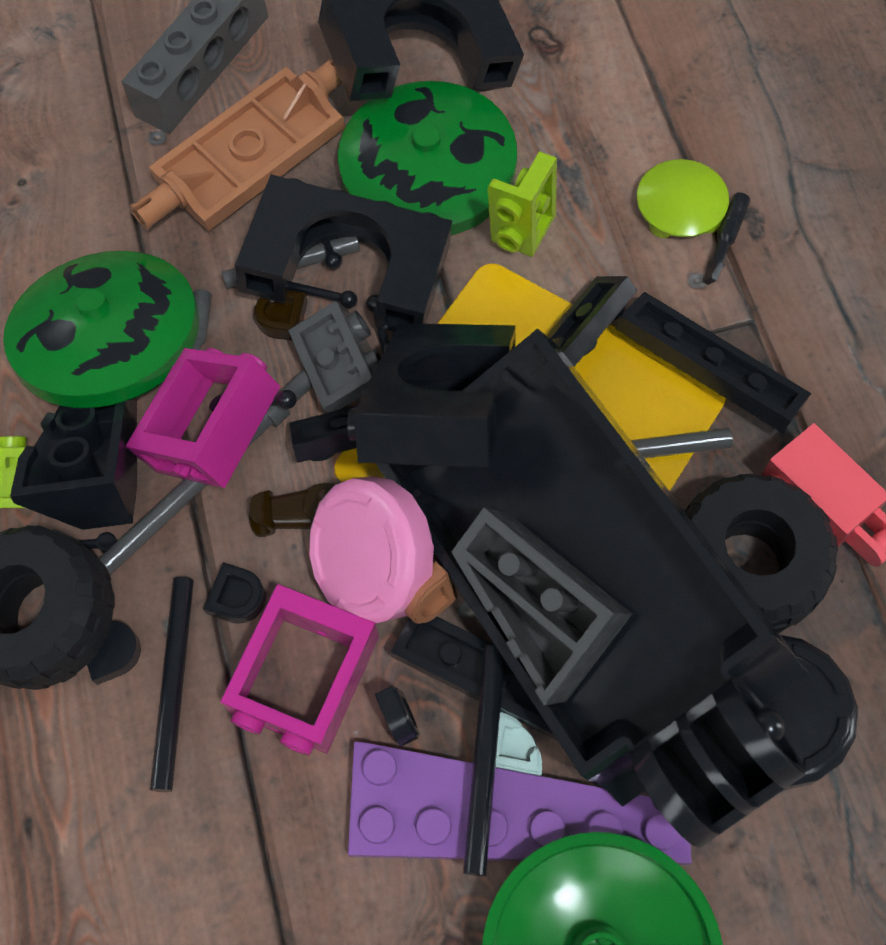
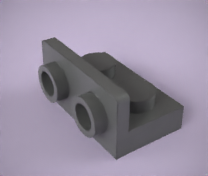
[288,301,382,413]

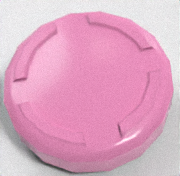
[309,476,434,624]

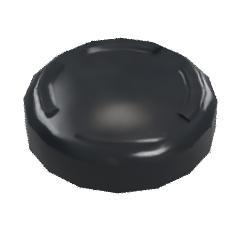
[765,635,858,790]

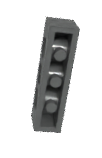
[121,0,268,134]

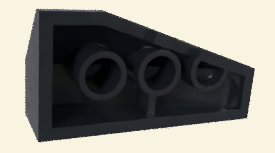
[10,397,137,530]

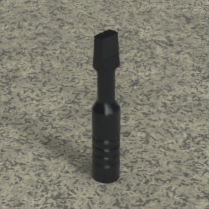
[703,192,751,285]

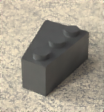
[452,507,632,706]

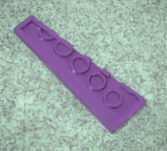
[348,742,692,865]

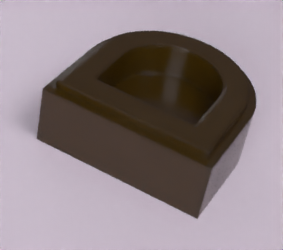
[254,291,308,341]

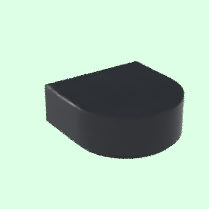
[203,562,266,624]
[87,621,141,685]
[375,686,420,747]

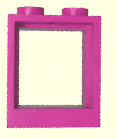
[125,348,281,488]
[220,584,379,756]

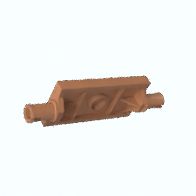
[129,58,345,232]

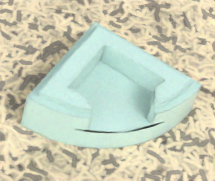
[496,712,542,776]

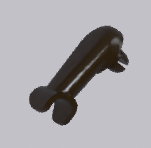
[249,483,335,537]

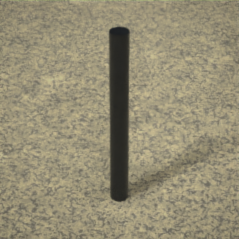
[150,577,194,792]
[463,645,505,876]

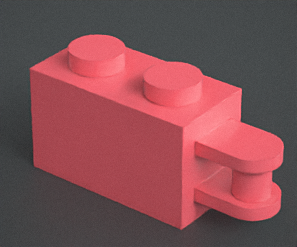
[762,423,886,567]

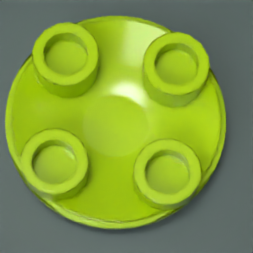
[637,159,729,238]

